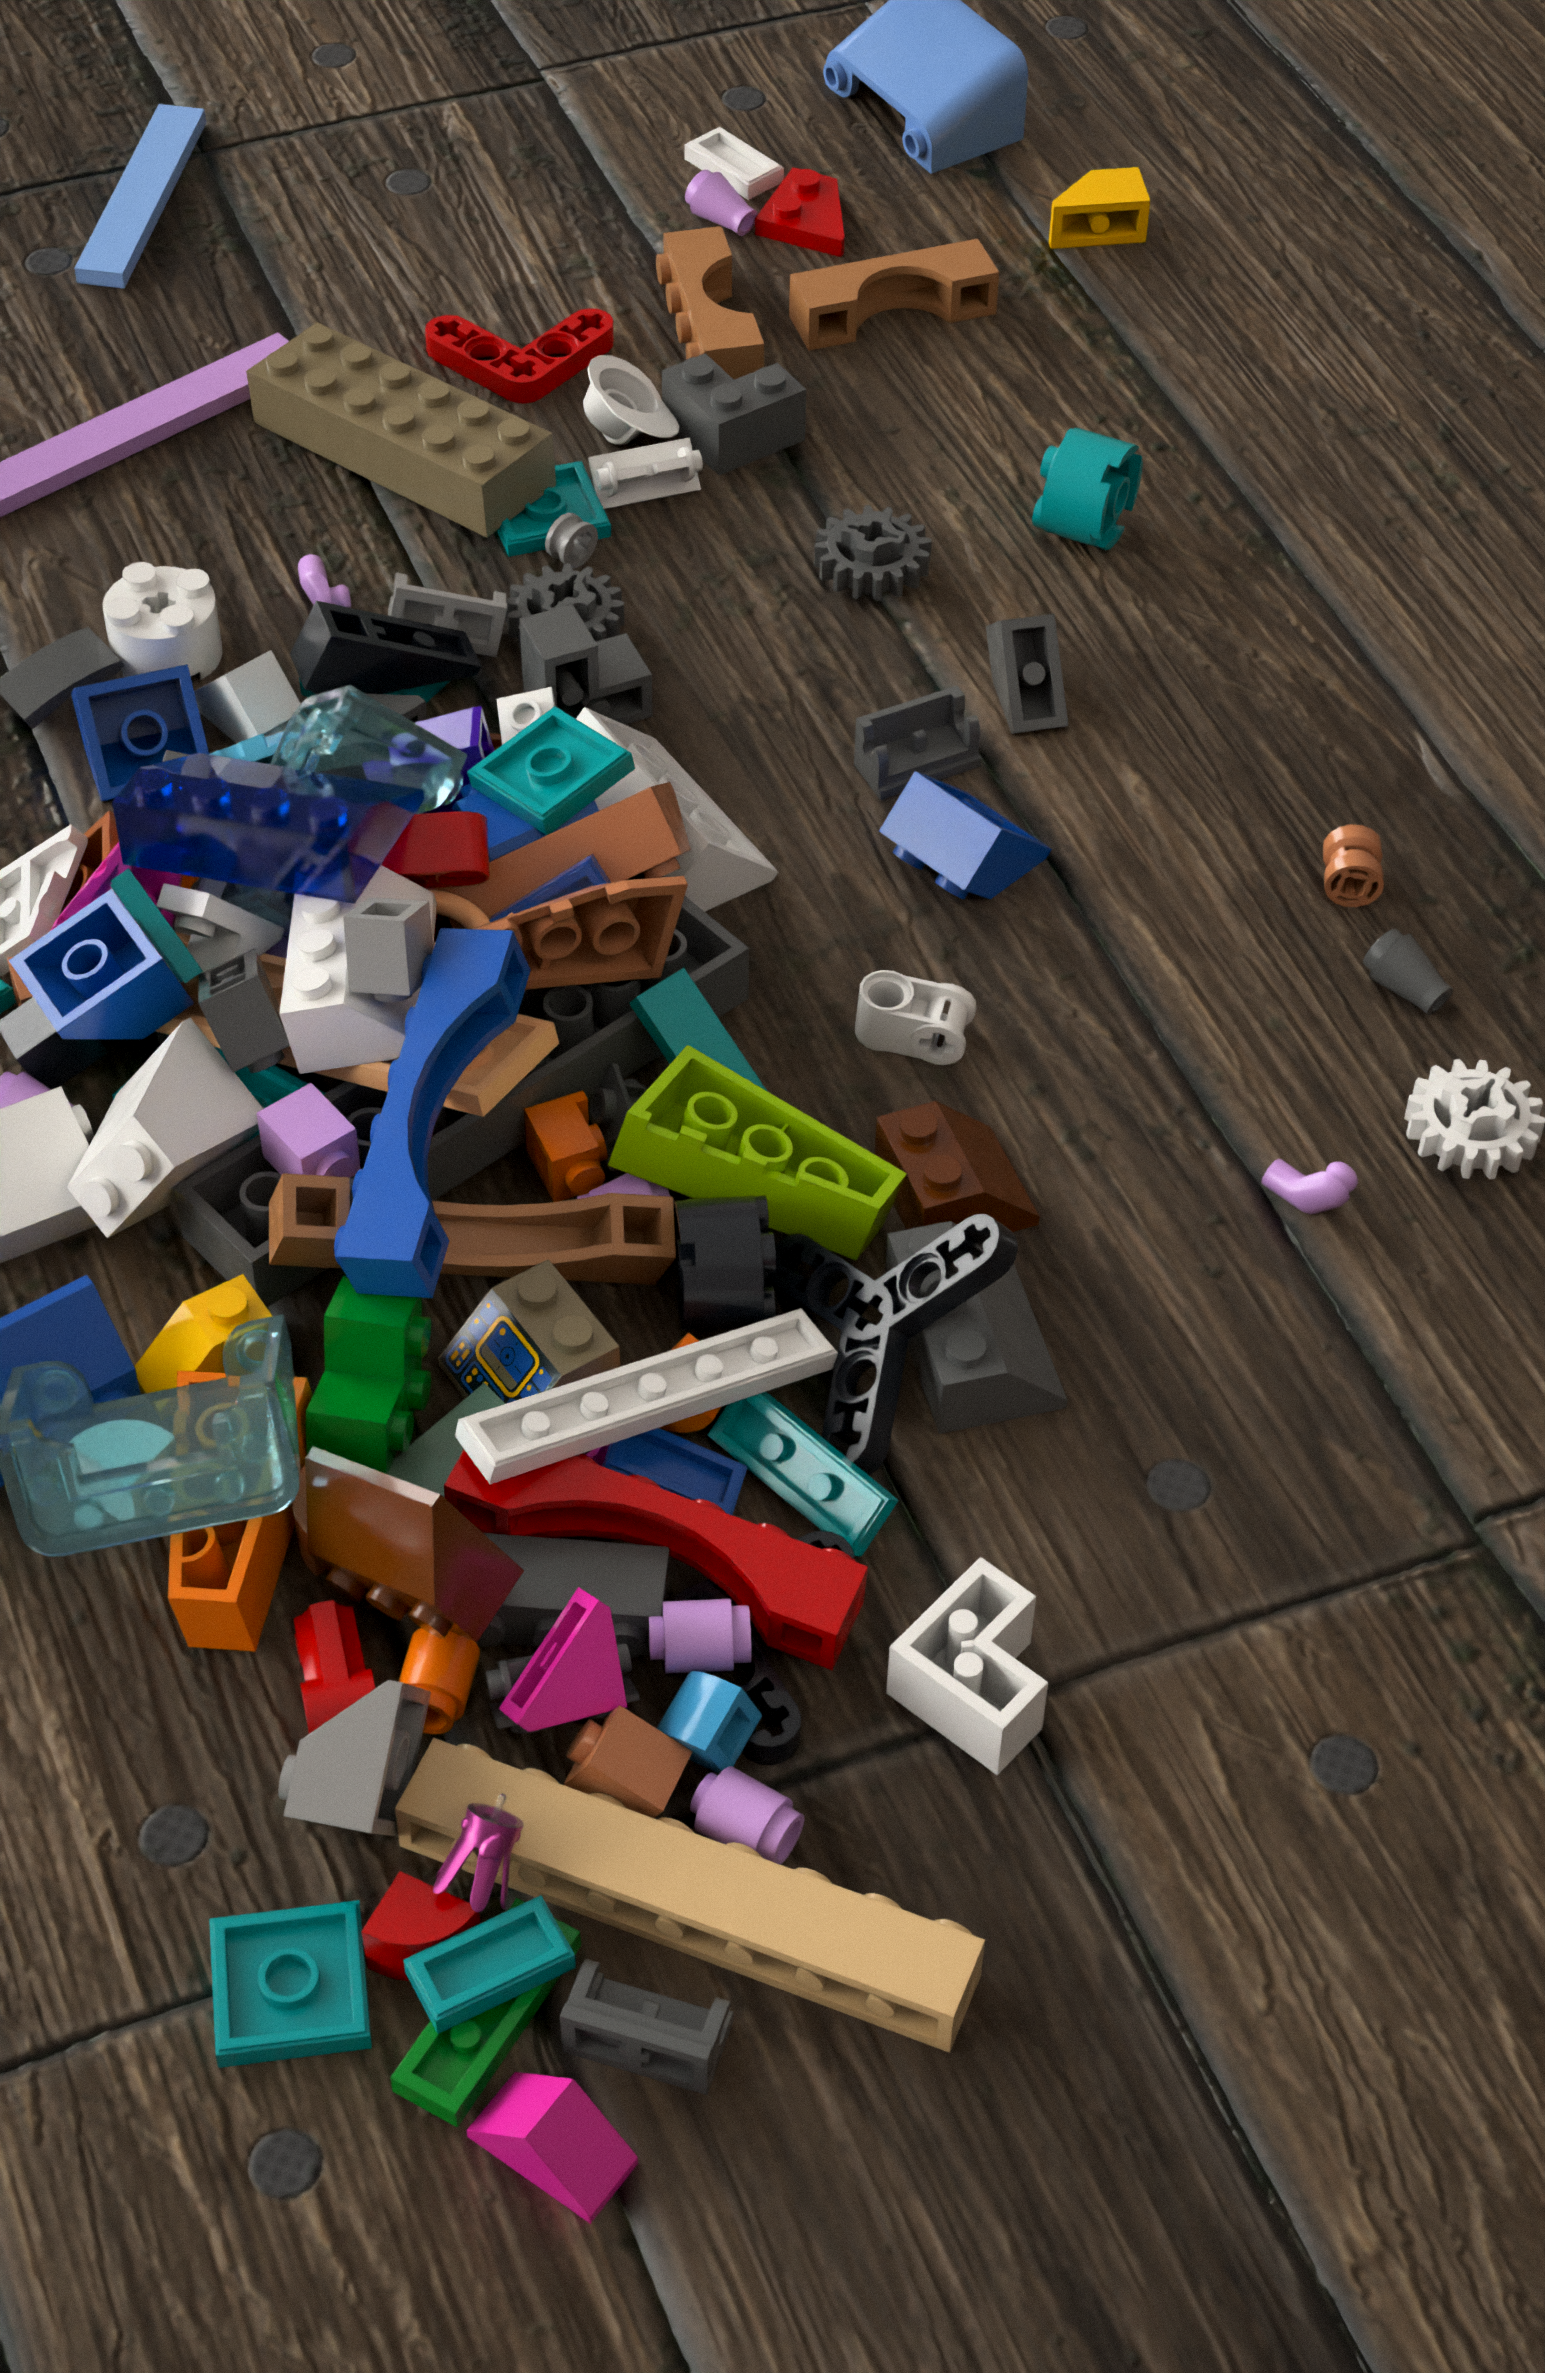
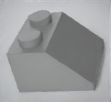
[278,1680,431,1836]

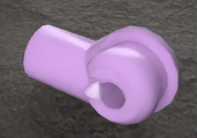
[298,554,351,608]

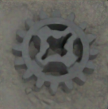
[814,505,932,601]
[505,563,625,649]

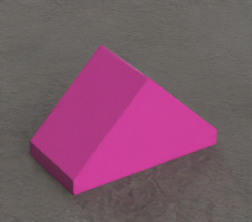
[499,1587,627,1732]
[467,2072,638,2224]

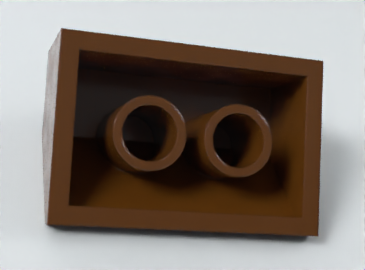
[305,1446,524,1642]

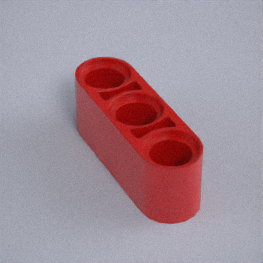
[311,811,490,889]

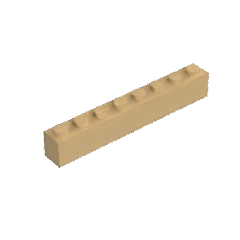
[395,1738,985,2053]

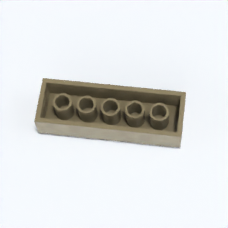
[246,322,556,538]

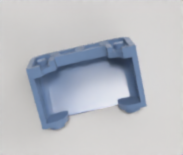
[823,0,1028,174]

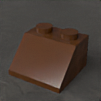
[875,1101,1040,1232]

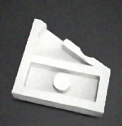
[0,825,88,976]

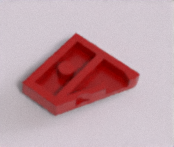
[755,167,845,257]

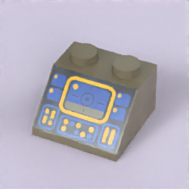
[438,1259,620,1404]

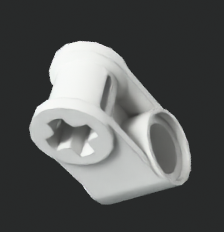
[855,970,977,1065]

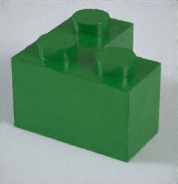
[306,1276,431,1474]

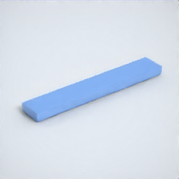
[74,104,206,289]

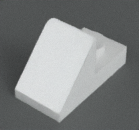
[156,883,285,975]

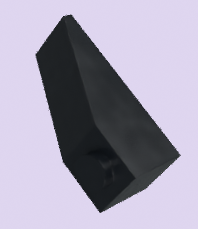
[290,601,482,696]

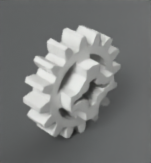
[1404,1059,1545,1179]

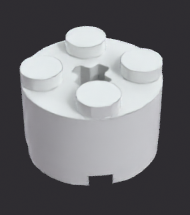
[103,562,222,679]

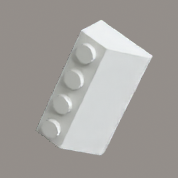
[576,707,779,912]
[279,853,437,1074]

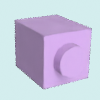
[257,1083,361,1177]

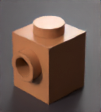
[563,1705,693,1818]

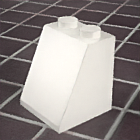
[67,1018,264,1238]

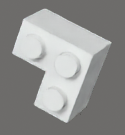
[886,1557,1048,1775]

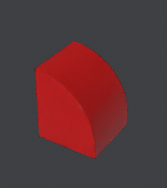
[361,1871,480,1981]

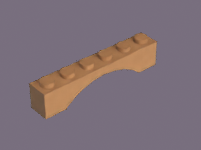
[269,1173,676,1285]

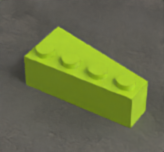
[608,1045,907,1260]

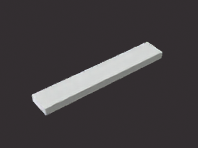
[455,1308,838,1484]

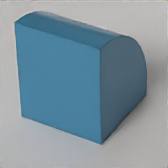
[657,1671,762,1774]

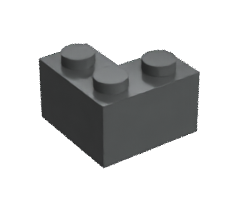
[662,353,806,475]
[519,604,653,725]

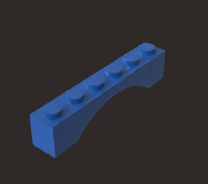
[334,928,531,1298]

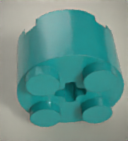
[1032,428,1143,550]

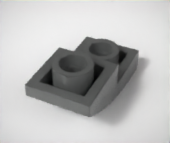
[0,627,125,729]

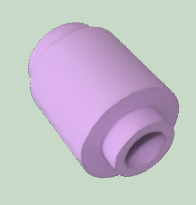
[649,1599,751,1674]
[690,1766,804,1865]

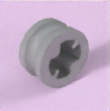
[545,512,598,568]

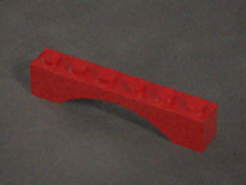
[444,1450,868,1670]

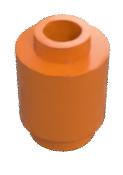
[398,1628,480,1734]

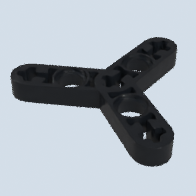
[768,1214,1018,1476]

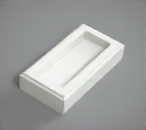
[684,127,784,200]

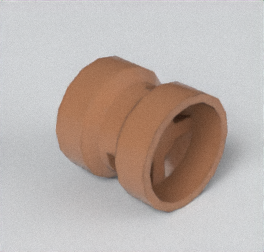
[1323,824,1384,907]

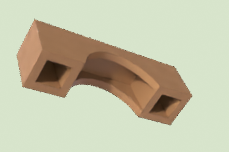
[656,226,764,380]
[789,239,999,351]

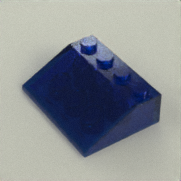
[112,753,424,904]

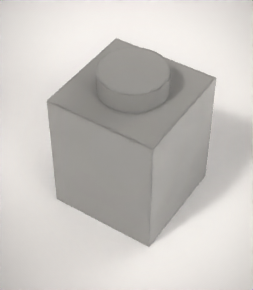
[343,897,433,1002]

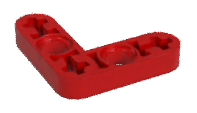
[425,308,614,404]

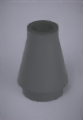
[1363,928,1453,1015]

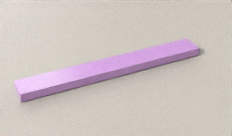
[0,332,289,517]

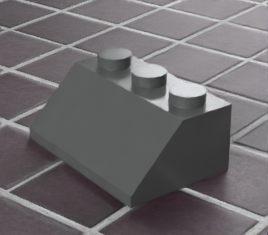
[885,1221,1067,1434]

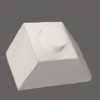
[194,650,305,744]

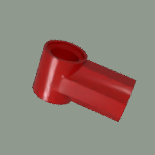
[293,1600,375,1734]

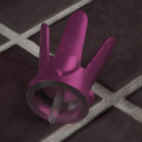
[433,1793,524,1912]

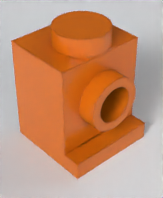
[524,1090,607,1202]

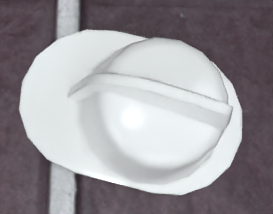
[583,355,680,445]

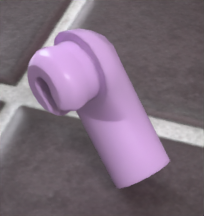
[1262,1159,1358,1214]

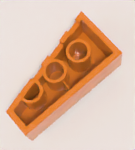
[168,1371,313,1652]

